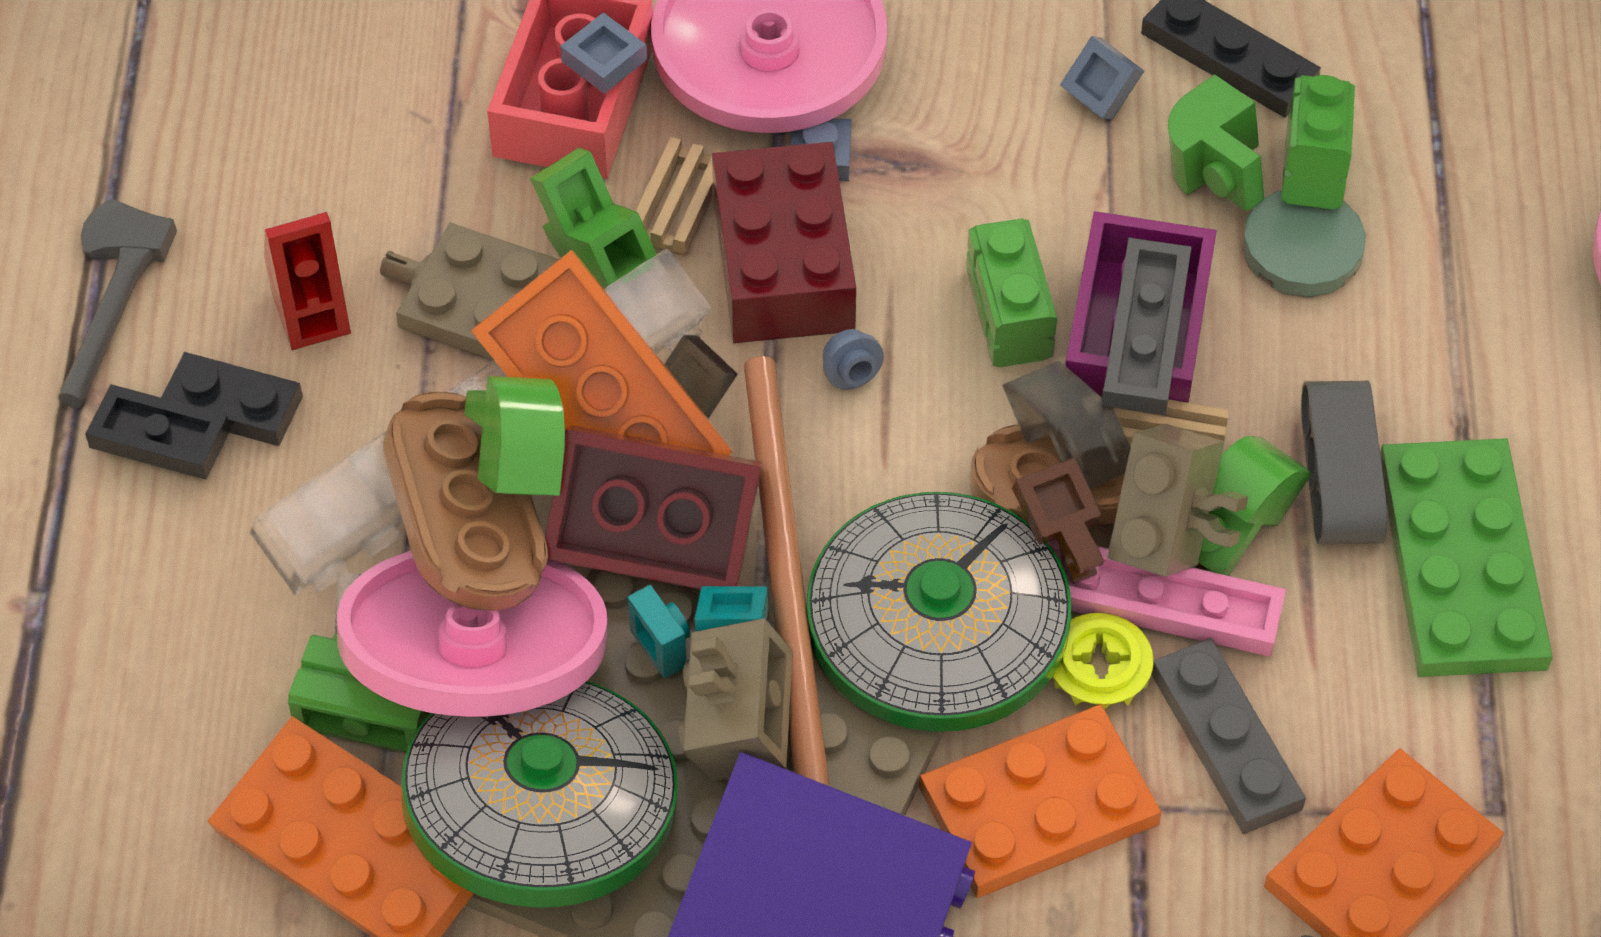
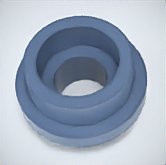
[822,329,884,389]

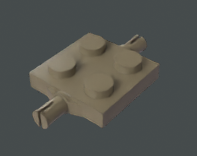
[380,222,559,360]

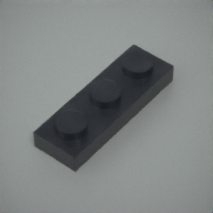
[1141,0,1321,118]

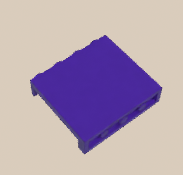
[668,751,975,937]

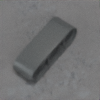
[1301,380,1387,544]

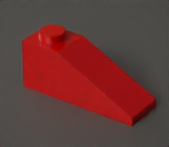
[264,212,351,351]

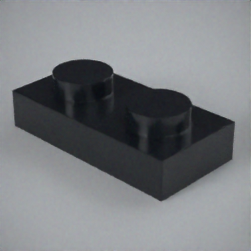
[161,352,303,446]
[85,384,231,480]

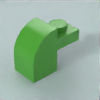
[1168,75,1264,212]
[530,148,661,296]
[464,376,565,496]
[1198,436,1313,576]

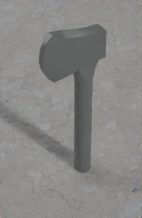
[58,199,177,408]

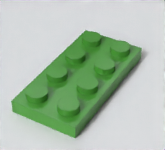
[1380,438,1553,677]

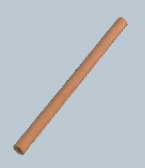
[744,356,829,786]

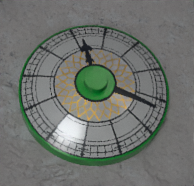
[807,492,1071,732]
[401,681,678,908]

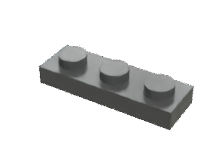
[1102,238,1191,415]
[1151,638,1306,834]

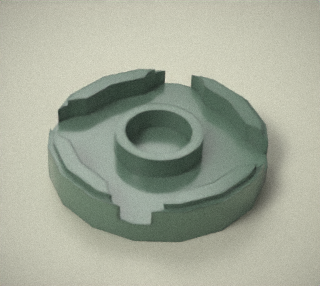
[1242,190,1366,297]

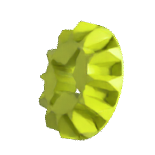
[1053,613,1154,710]

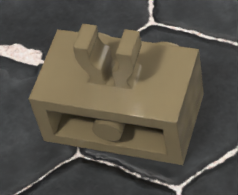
[1107,424,1248,577]
[679,618,793,782]

